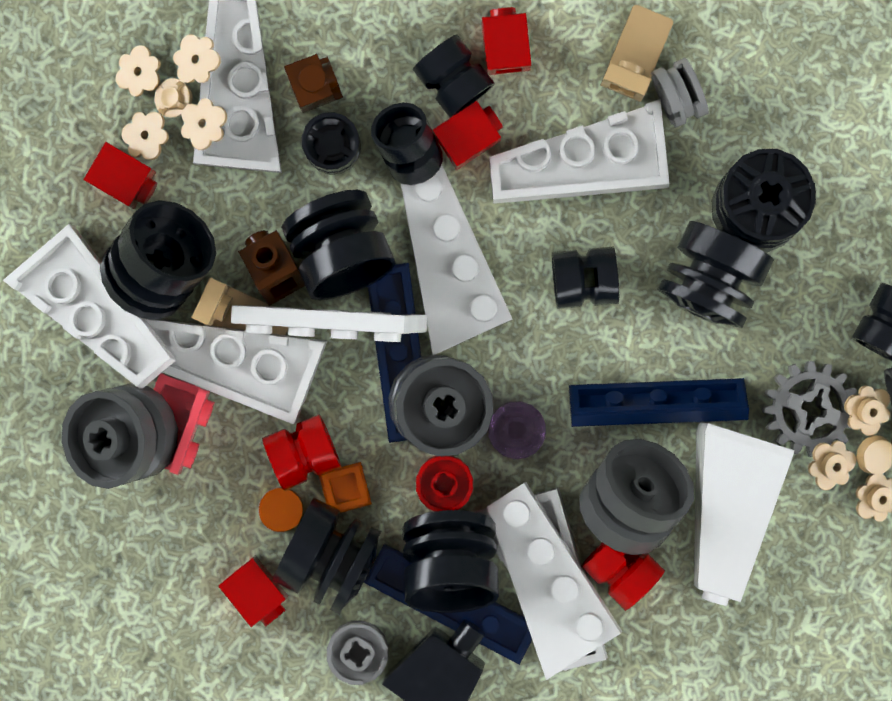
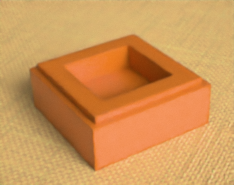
[319,462,372,513]

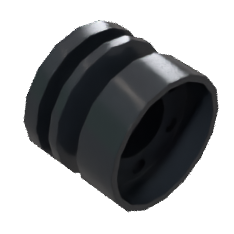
[711,149,816,253]
[281,189,396,301]
[100,200,217,320]
[657,221,774,328]
[272,497,382,615]
[402,510,499,613]

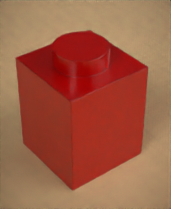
[481,7,532,75]
[432,101,503,170]
[83,142,158,209]
[218,555,288,627]

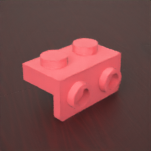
[154,373,215,475]

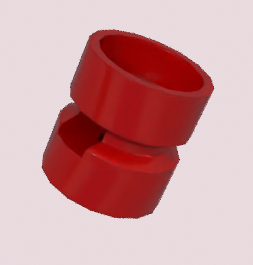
[262,414,341,491]
[416,455,473,512]
[581,542,665,611]

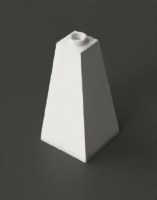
[694,422,795,606]

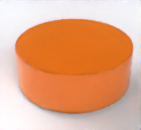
[259,487,303,532]

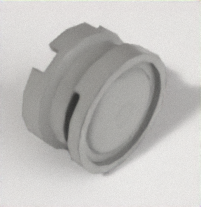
[651,58,709,128]
[327,621,388,685]

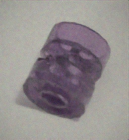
[488,401,546,459]

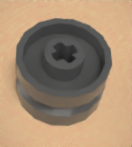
[388,354,493,456]
[61,383,178,489]
[580,439,694,555]

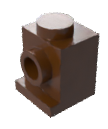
[284,54,343,113]
[238,230,305,306]

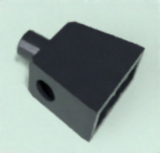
[382,619,485,701]

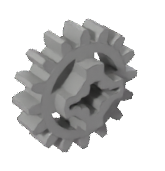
[762,361,857,457]

